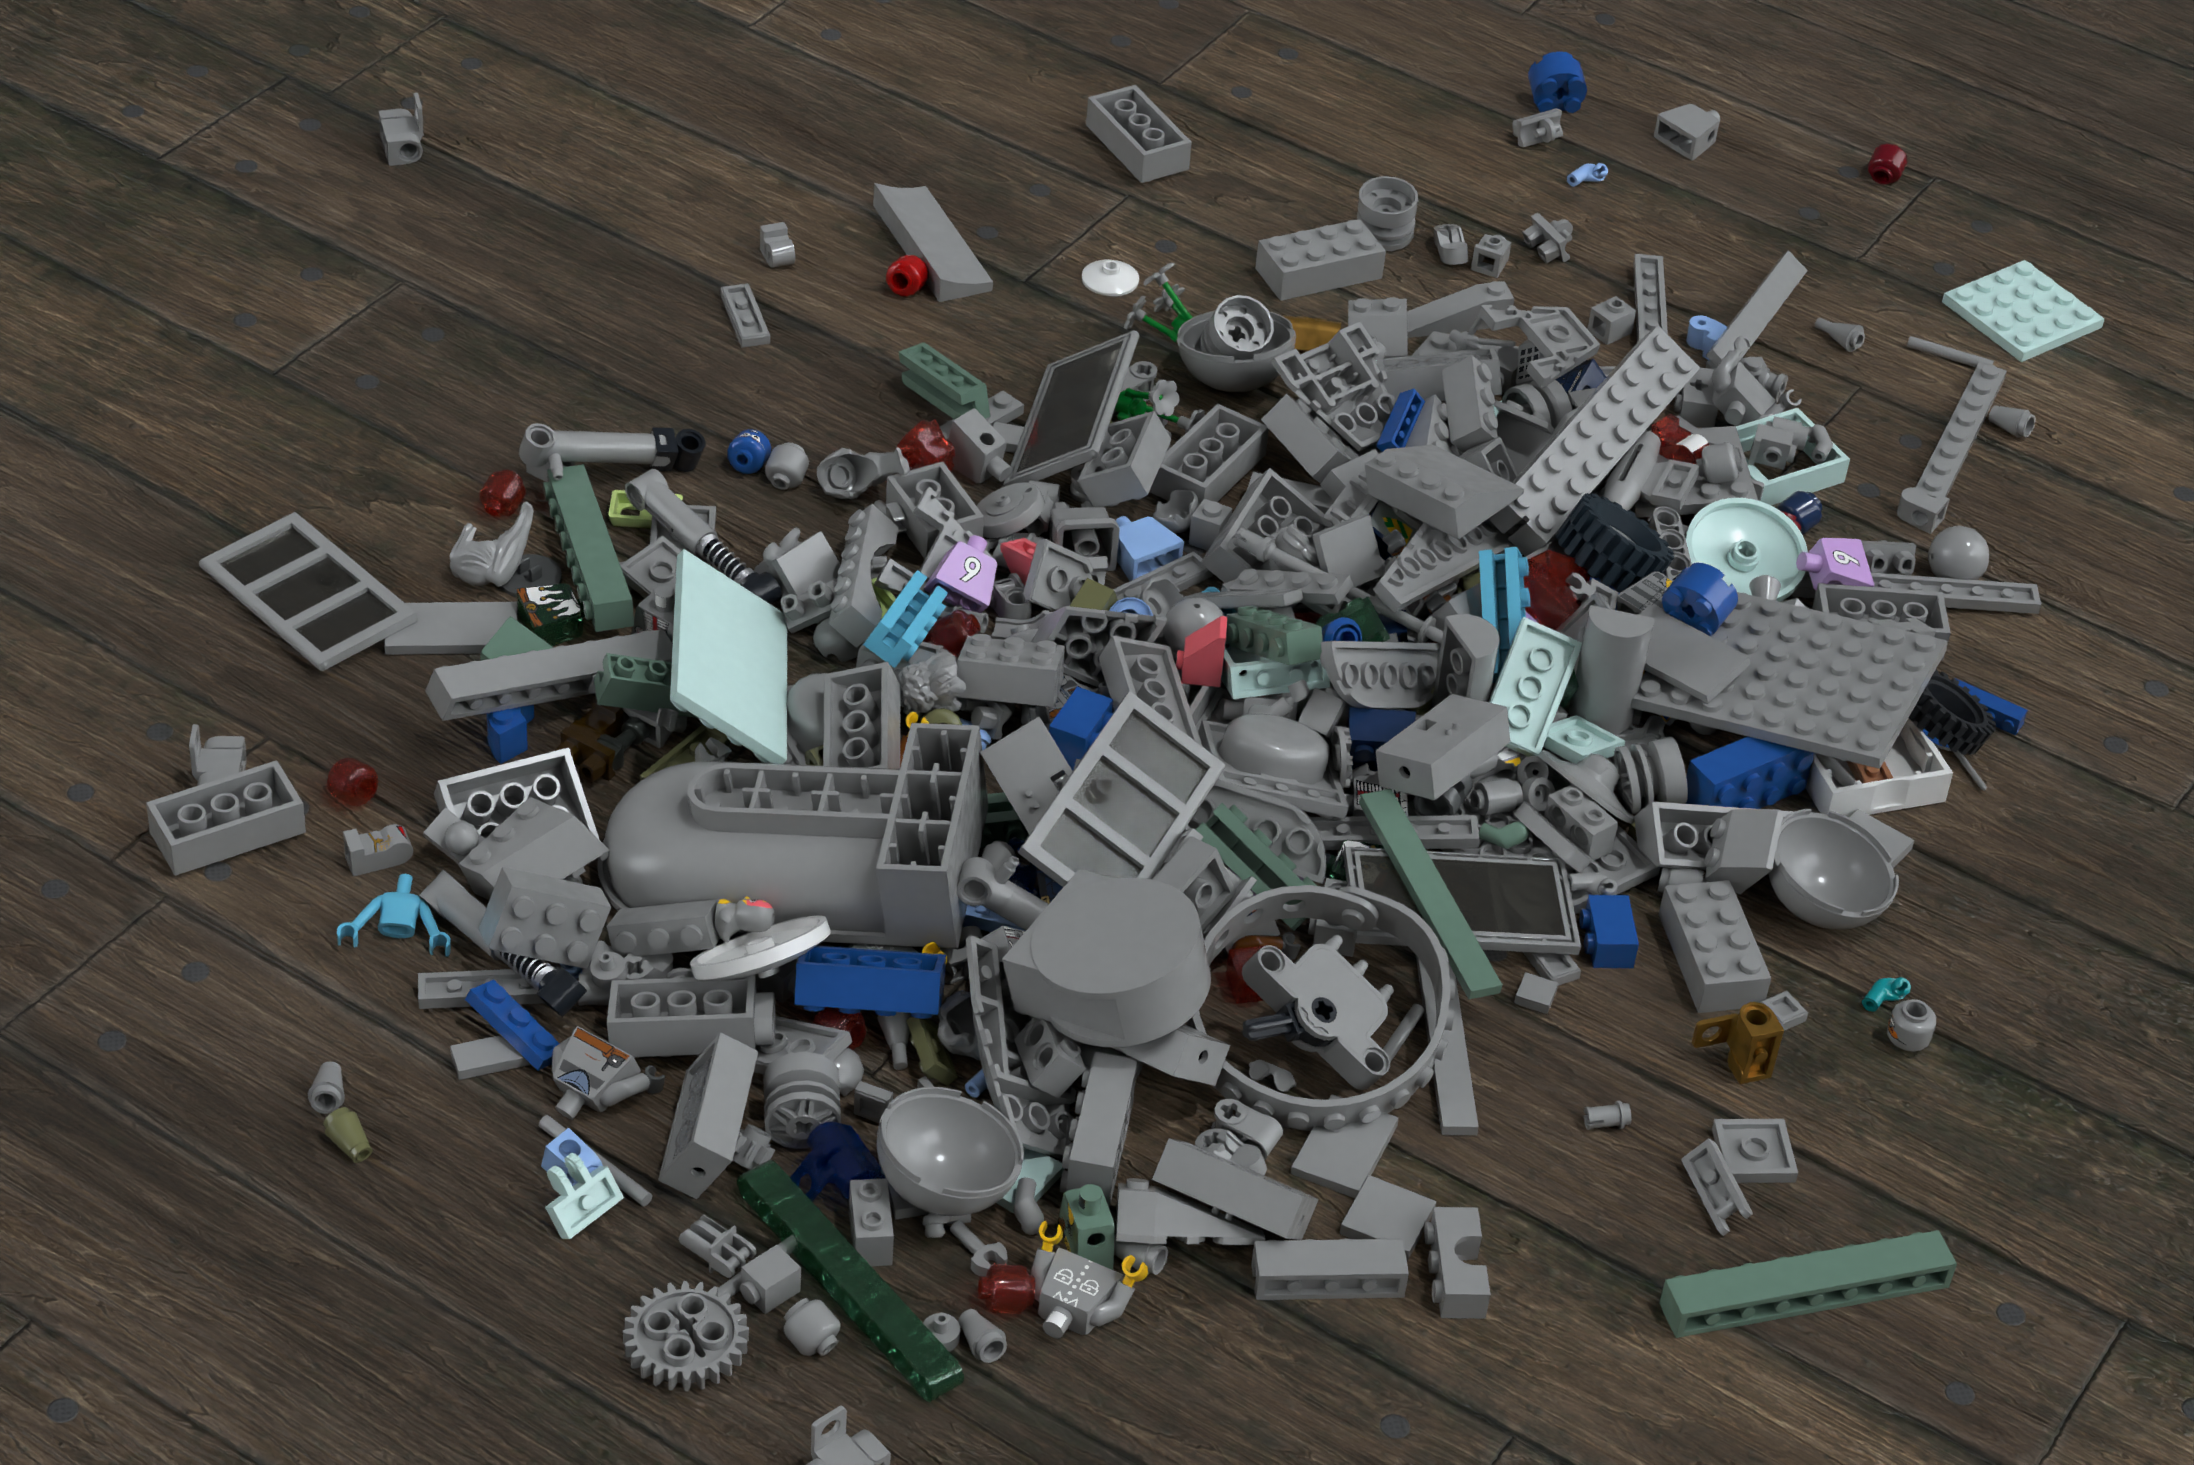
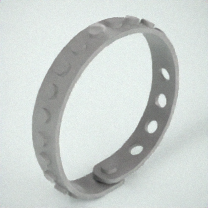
[1186,885,1455,1131]

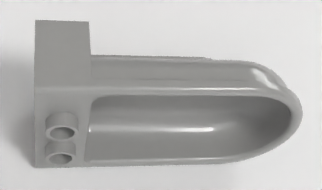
[597,723,988,948]

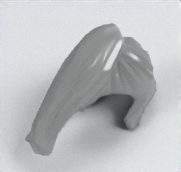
[817,447,910,499]
[449,501,534,587]

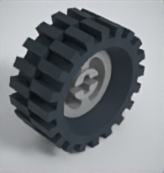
[1556,493,1674,593]

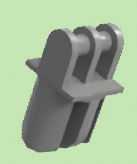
[679,1214,757,1278]

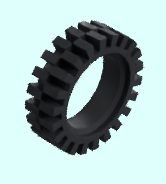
[1909,669,1996,755]

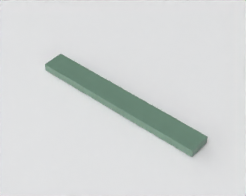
[1359,789,1503,999]

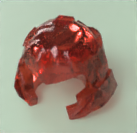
[897,419,955,473]

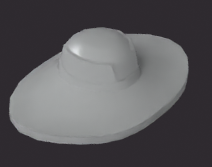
[1538,750,1635,824]

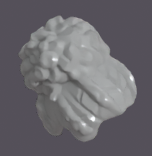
[898,652,967,713]

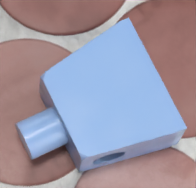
[1116,516,1184,581]

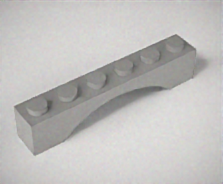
[829,504,899,648]

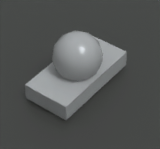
[423,807,485,864]

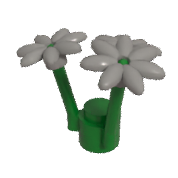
[1124,262,1193,343]

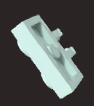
[545,1153,624,1239]

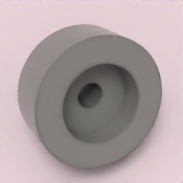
[1517,756,1553,784]
[1522,777,1555,811]
[590,951,627,989]
[921,1312,960,1353]

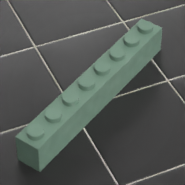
[543,464,634,632]
[1659,1230,1957,1338]

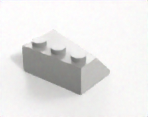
[1031,606,1167,688]
[458,797,610,900]

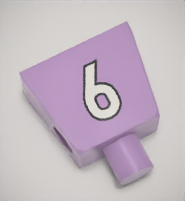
[924,535,997,613]
[1796,538,1875,590]

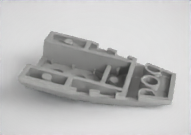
[966,935,1081,1160]

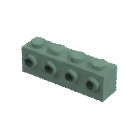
[1226,606,1323,665]

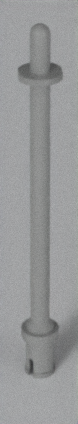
[1233,527,1443,644]

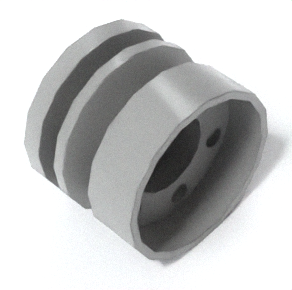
[1357,176,1418,251]
[1200,295,1274,360]
[1614,737,1688,815]
[763,1051,841,1149]

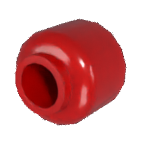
[886,255,928,296]

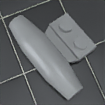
[1603,431,1699,511]

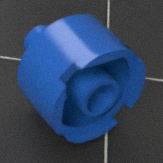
[1528,52,1587,113]
[1662,563,1738,636]

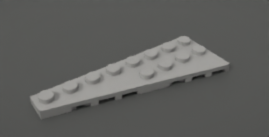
[1373,519,1517,613]

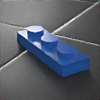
[465,980,560,1071]

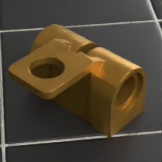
[1283,315,1341,354]
[1692,1002,1784,1085]

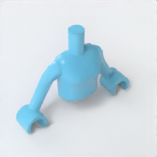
[337,874,451,956]

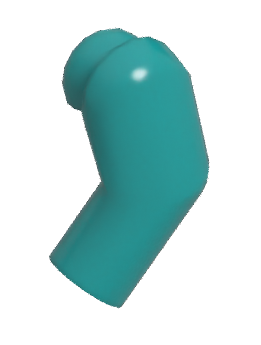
[1862,977,1911,1012]

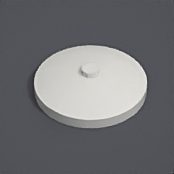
[690,916,831,980]

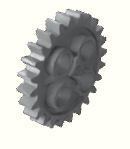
[623,1281,749,1391]

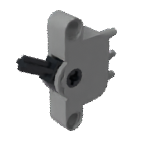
[1242,935,1394,1090]

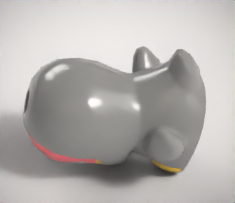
[715,896,775,942]

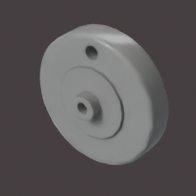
[977,483,1045,538]

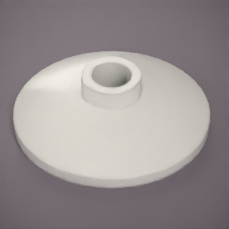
[1082,259,1139,297]

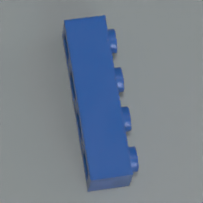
[1376,388,1425,452]
[1955,678,2028,736]

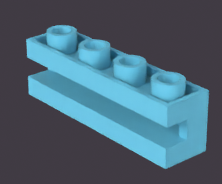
[1479,547,1531,683]
[863,570,948,668]

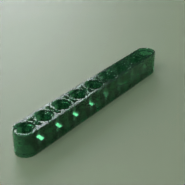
[737,1160,964,1402]

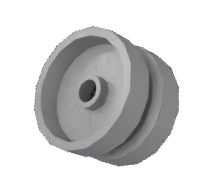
[1502,380,1572,429]

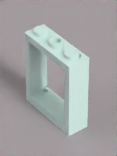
[1736,408,1850,505]
[1221,639,1330,699]

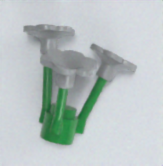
[1115,379,1205,452]

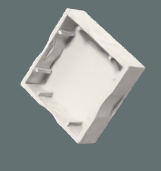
[1805,718,1953,818]

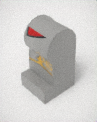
[343,824,414,877]

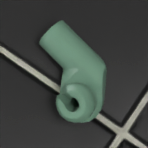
[1479,821,1529,849]

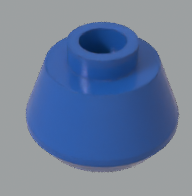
[1322,617,1362,642]

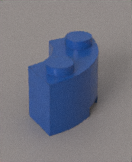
[486,704,534,764]

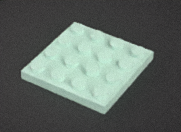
[1942,260,2104,362]

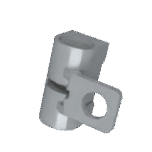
[378,93,424,166]
[189,724,247,786]
[805,1406,891,1465]

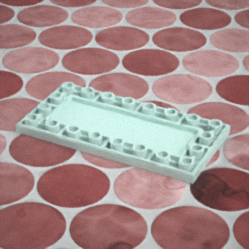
[670,549,787,764]

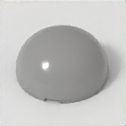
[1177,311,1296,392]
[1768,809,1899,930]
[876,1087,1024,1216]

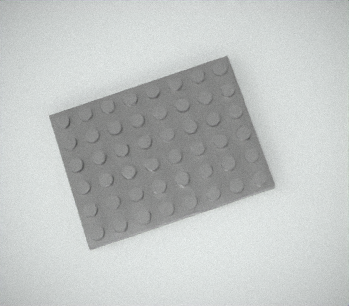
[1630,592,1947,769]

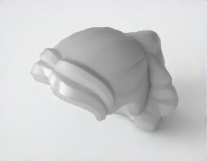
[1269,524,1319,572]

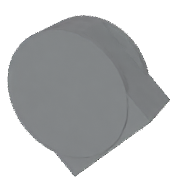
[1002,869,1211,1047]

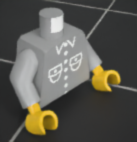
[1031,1221,1148,1339]

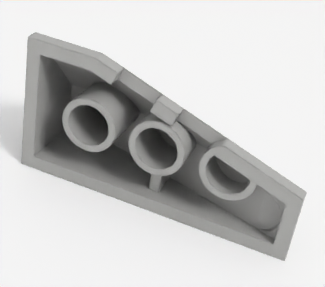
[1407,281,1514,338]
[1115,1178,1265,1245]

